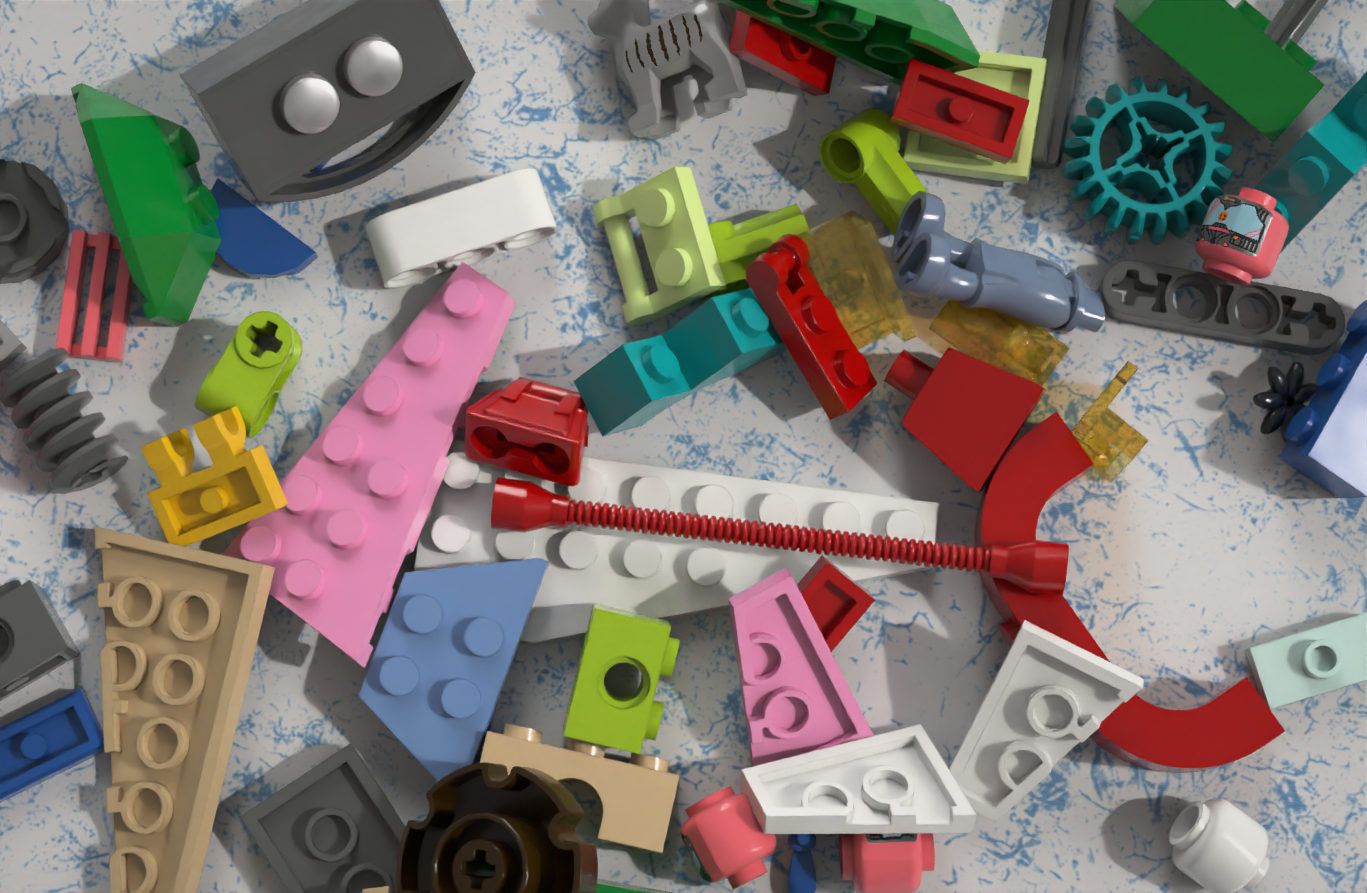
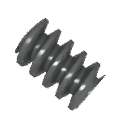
[0,347,128,494]

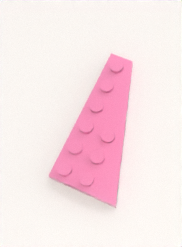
[222,262,515,668]

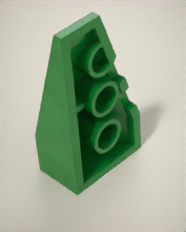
[717,0,980,85]

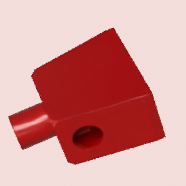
[884,347,1046,492]

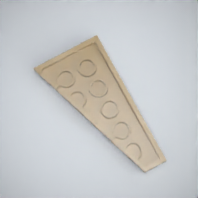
[94,526,275,893]

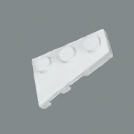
[948,620,1144,823]
[740,724,977,834]

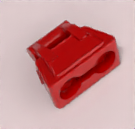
[464,377,589,487]

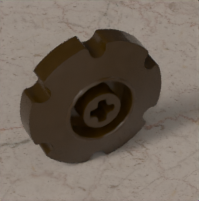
[396,762,598,893]

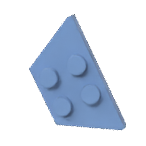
[358,558,549,782]

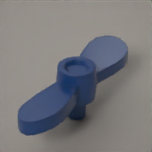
[787,834,817,893]

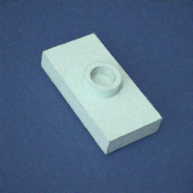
[1245,612,1367,710]

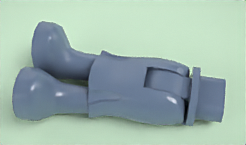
[891,191,1105,332]

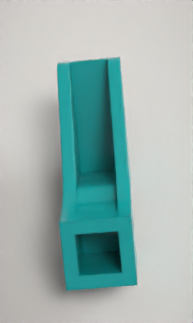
[1254,72,1367,253]
[573,288,788,437]

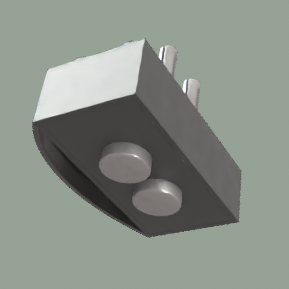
[180,0,476,202]

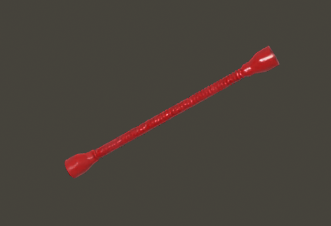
[491,478,1069,596]

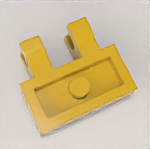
[141,406,288,547]

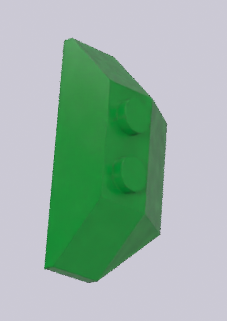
[71,83,222,327]

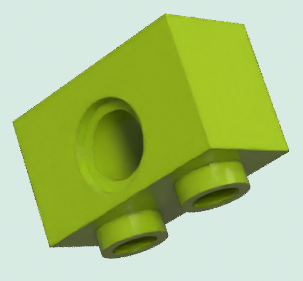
[563,603,680,754]

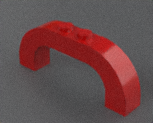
[974,412,1285,773]

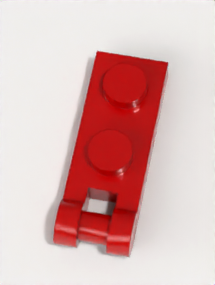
[746,234,878,420]

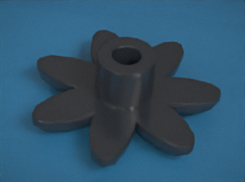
[1253,362,1319,443]

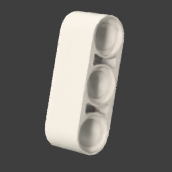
[365,168,558,288]

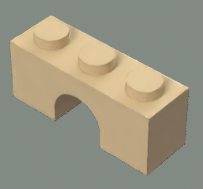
[480,724,680,856]

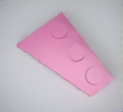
[728,568,874,767]

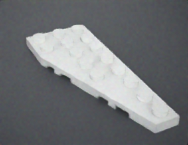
[414,440,940,645]

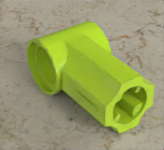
[819,108,928,236]
[701,204,815,301]

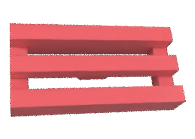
[55,229,134,363]

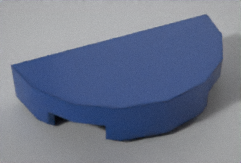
[211,178,318,279]

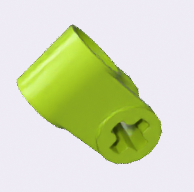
[194,311,303,439]

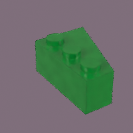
[1114,0,1324,143]

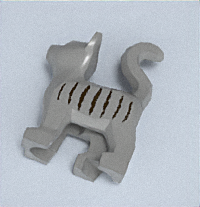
[587,0,748,140]

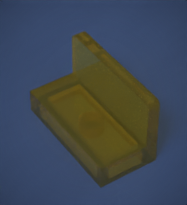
[796,210,916,349]
[1071,361,1148,482]

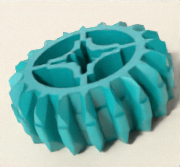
[1062,76,1233,246]

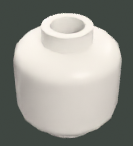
[1169,798,1269,893]

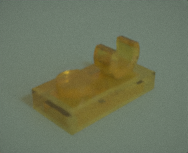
[929,299,1070,386]

